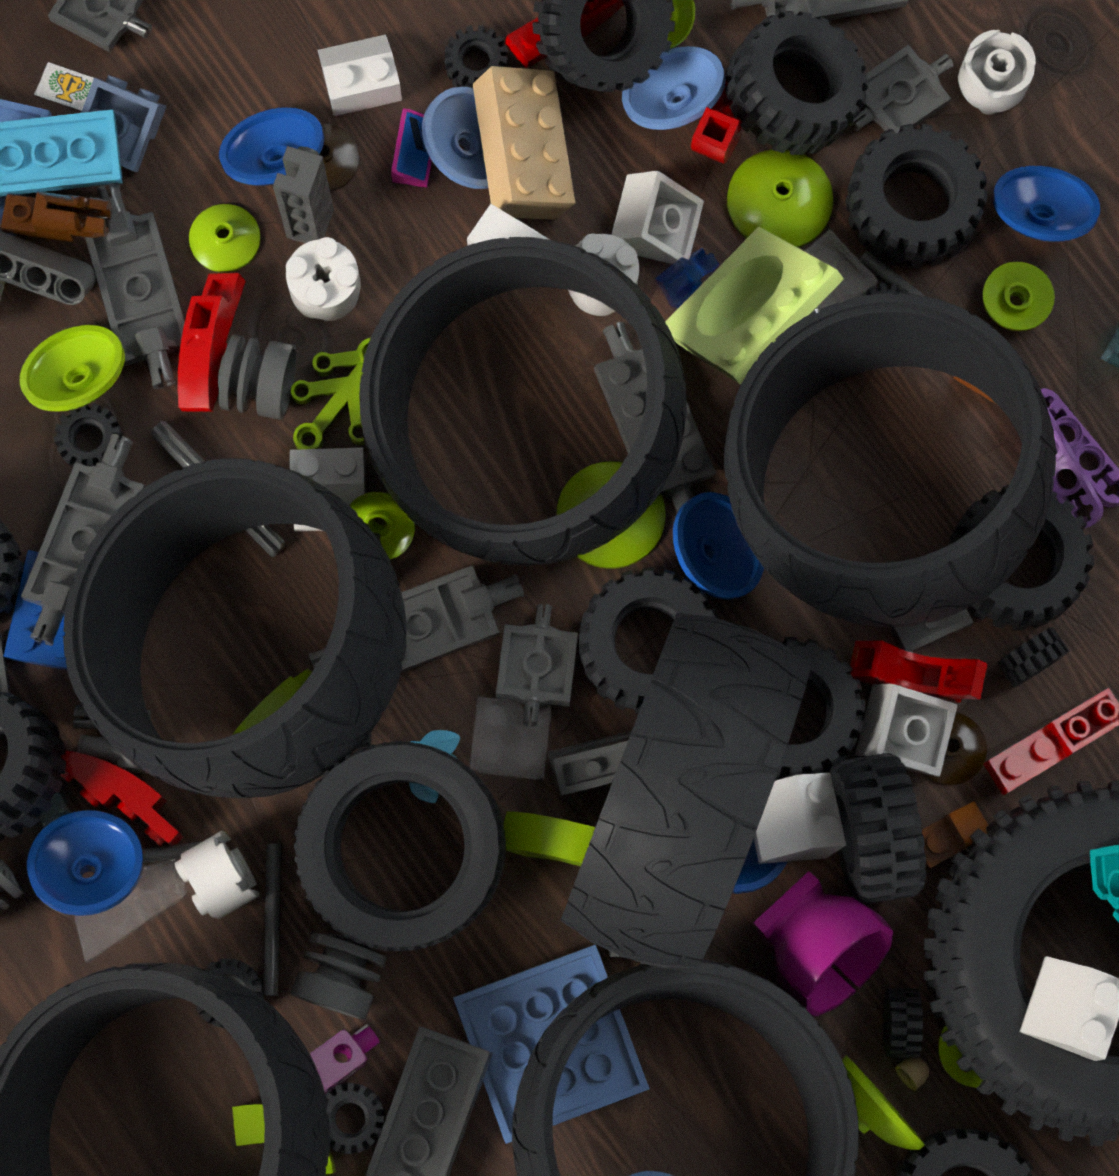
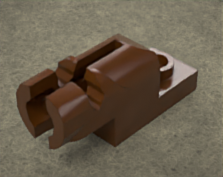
[0,191,112,242]

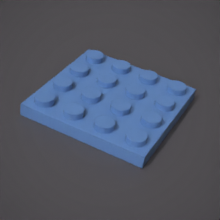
[453,944,649,1144]

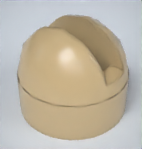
[895,1057,929,1091]

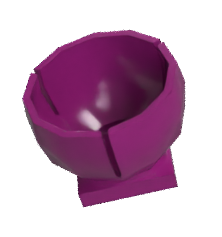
[754,871,893,1017]

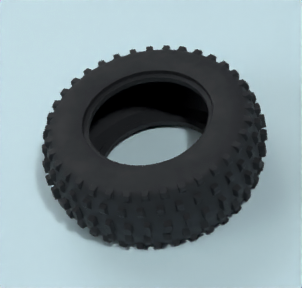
[924,780,1119,1146]

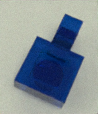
[655,248,719,309]

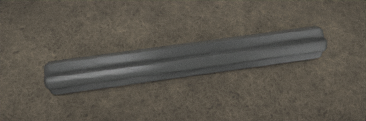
[151,421,286,557]

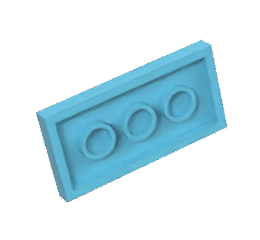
[0,109,123,197]

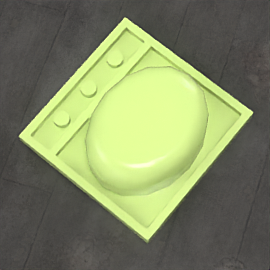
[665,227,844,385]

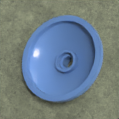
[622,46,726,130]
[422,87,488,189]

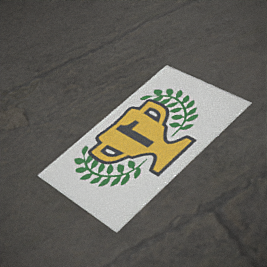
[34,62,94,111]

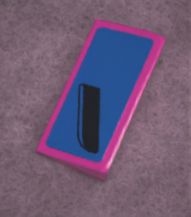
[391,108,432,188]

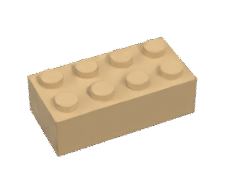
[473,66,576,220]

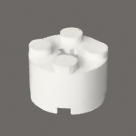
[958,30,1036,115]
[568,233,639,316]
[286,237,361,321]
[175,831,259,920]

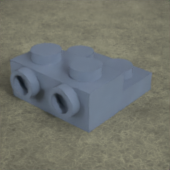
[81,75,166,172]

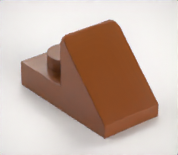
[922,801,988,870]

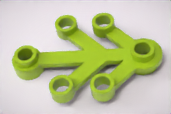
[291,338,370,450]

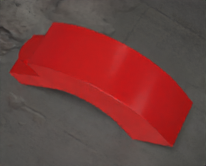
[691,82,744,164]
[850,641,987,703]

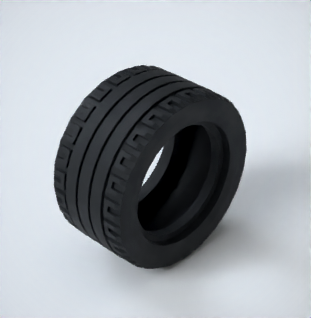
[294,741,506,951]

